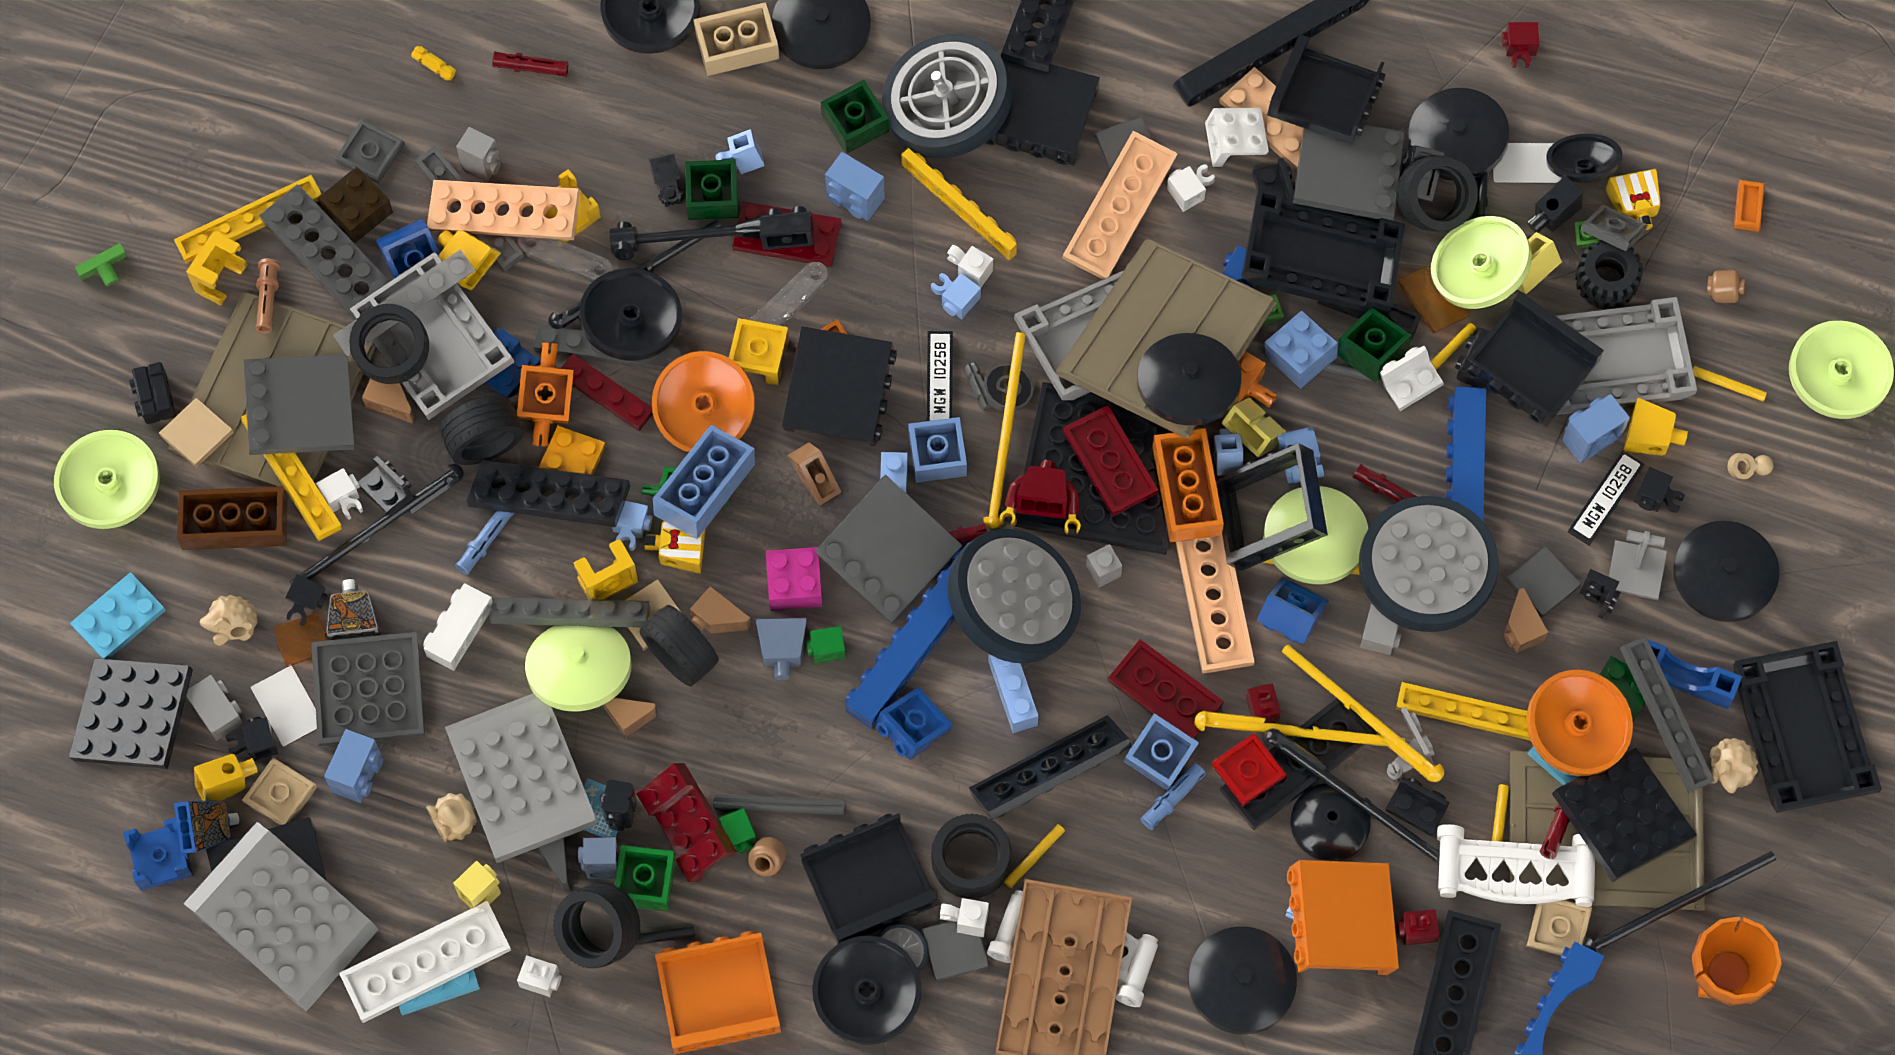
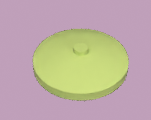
[1431,216,1532,309]
[1789,321,1894,419]
[54,430,160,529]
[1264,486,1368,584]
[525,625,632,711]

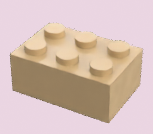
[694,2,779,76]

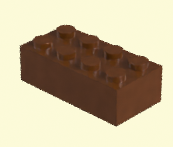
[177,486,288,550]

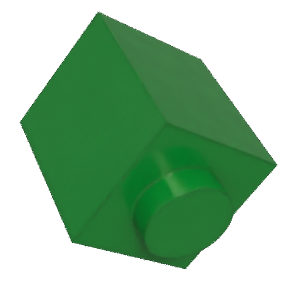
[806,626,846,664]
[719,808,756,854]

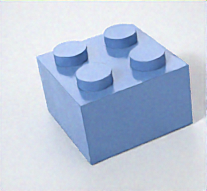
[825,152,885,221]
[1265,311,1338,389]
[1562,394,1630,464]
[908,417,967,483]
[1123,713,1199,791]
[324,729,383,803]

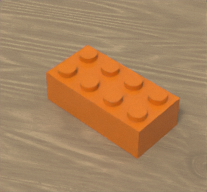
[1153,428,1224,543]

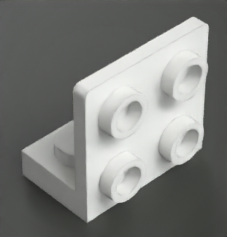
[1205,108,1269,167]
[1380,346,1444,411]

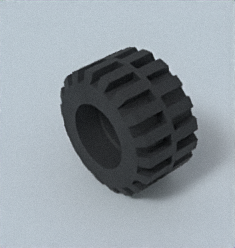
[1575,240,1643,309]

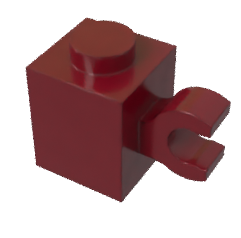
[1501,22,1539,68]
[1246,683,1281,724]
[1397,909,1440,946]

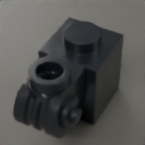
[648,153,684,207]

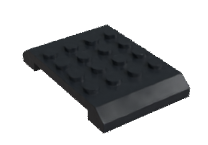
[1241,187,1405,313]
[1733,641,1882,813]

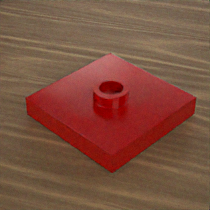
[1211,733,1286,806]

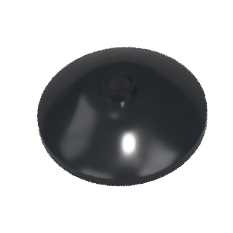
[1546,134,1623,183]
[1290,784,1371,861]

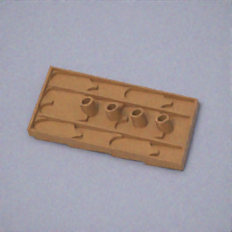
[995,879,1132,1055]

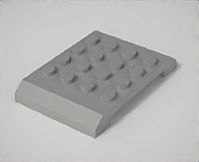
[350,252,514,420]
[1014,264,1128,400]
[1551,297,1697,415]
[445,693,598,863]
[183,822,379,1012]

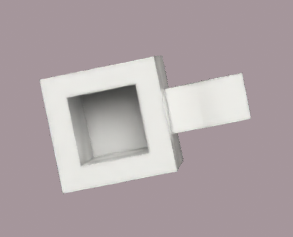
[1167,164,1215,212]
[947,245,993,287]
[316,468,363,520]
[940,898,989,937]
[517,955,562,997]

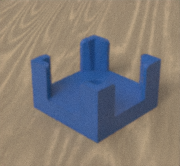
[123,817,193,890]

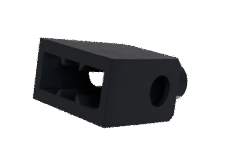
[1527,175,1583,233]

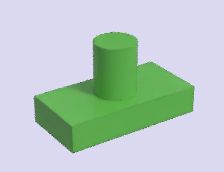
[75,243,127,287]

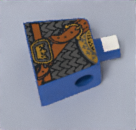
[174,801,239,854]

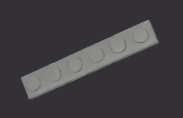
[333,249,475,357]

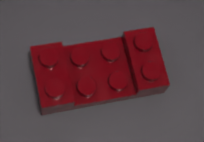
[636,763,737,882]

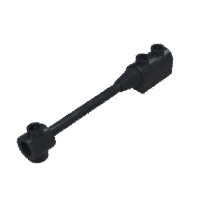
[609,206,814,260]

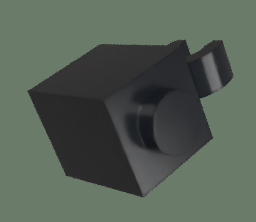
[1634,466,1685,513]
[285,574,328,626]
[225,717,278,761]

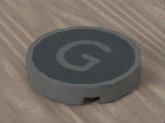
[982,363,1034,412]

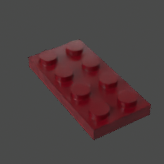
[732,201,842,268]
[1062,405,1158,517]
[1107,639,1224,739]

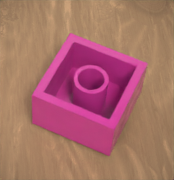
[766,547,822,611]

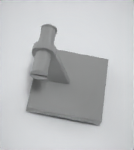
[1608,530,1667,601]
[1387,707,1435,781]

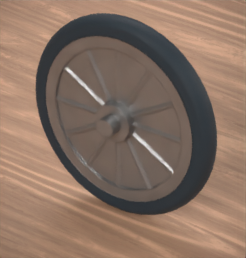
[876,923,929,973]

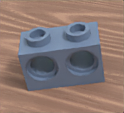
[578,837,620,879]

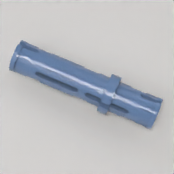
[455,511,514,575]
[1140,763,1206,830]

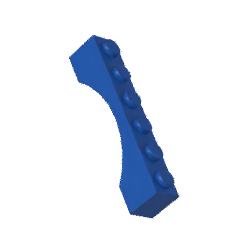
[1513,941,1604,1055]

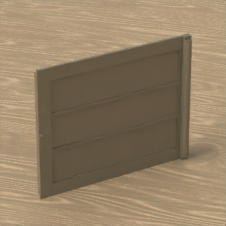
[1056,239,1277,439]
[168,292,376,493]
[1509,751,1705,911]

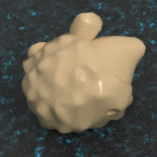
[200,595,258,646]
[1710,738,1758,793]
[426,793,477,842]

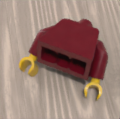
[1000,460,1081,534]

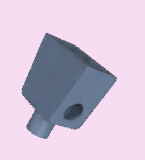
[756,618,807,680]

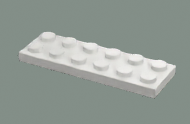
[339,901,511,1023]

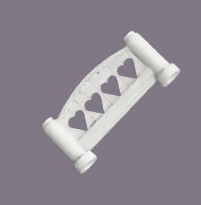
[1437,825,1595,907]
[987,890,1158,1007]

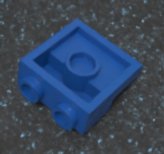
[485,327,541,398]
[875,687,953,760]

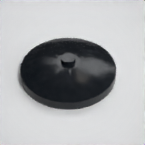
[600,0,700,54]
[772,0,871,69]
[1408,88,1509,181]
[579,268,682,361]
[1137,333,1242,425]
[1673,521,1779,622]
[1188,926,1297,1035]
[812,936,922,1045]

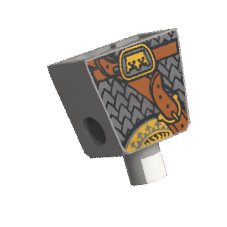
[327,579,380,640]

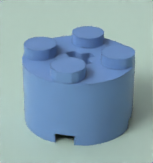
[1277,426,1324,484]

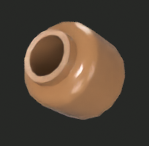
[1707,270,1745,303]
[748,837,786,877]

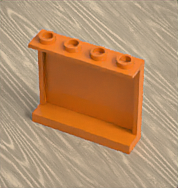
[1287,860,1399,975]
[655,931,781,1055]

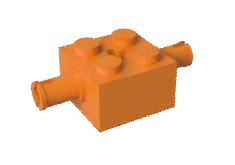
[517,343,574,447]
[1230,351,1278,410]

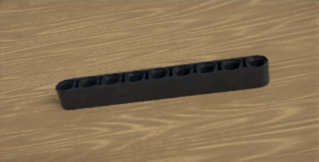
[1173,0,1369,107]

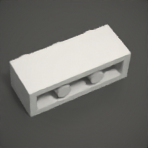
[423,583,493,671]

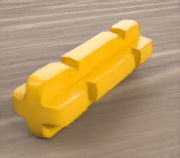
[412,46,456,81]

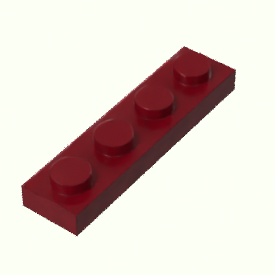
[560,354,653,431]

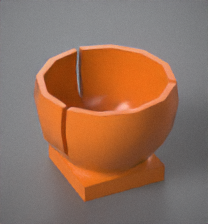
[1692,917,1782,1006]

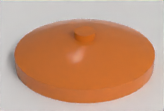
[652,351,755,452]
[1527,670,1633,776]

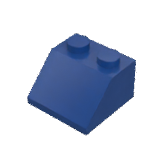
[376,219,440,279]
[1257,577,1329,644]

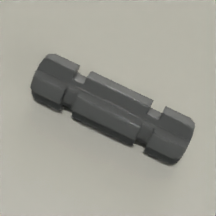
[964,363,993,411]

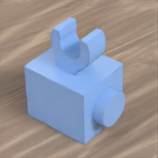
[715,129,765,175]
[931,273,981,320]
[1214,429,1243,476]
[612,501,653,551]

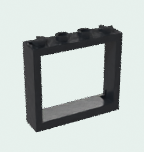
[1215,443,1328,571]

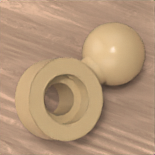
[1728,453,1774,479]

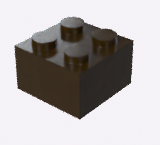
[318,166,393,243]

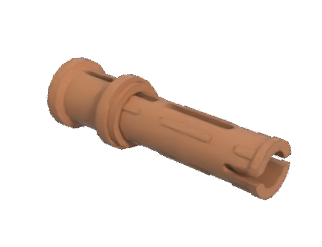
[256,258,281,334]

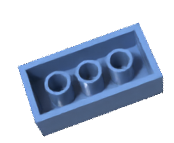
[653,425,755,539]

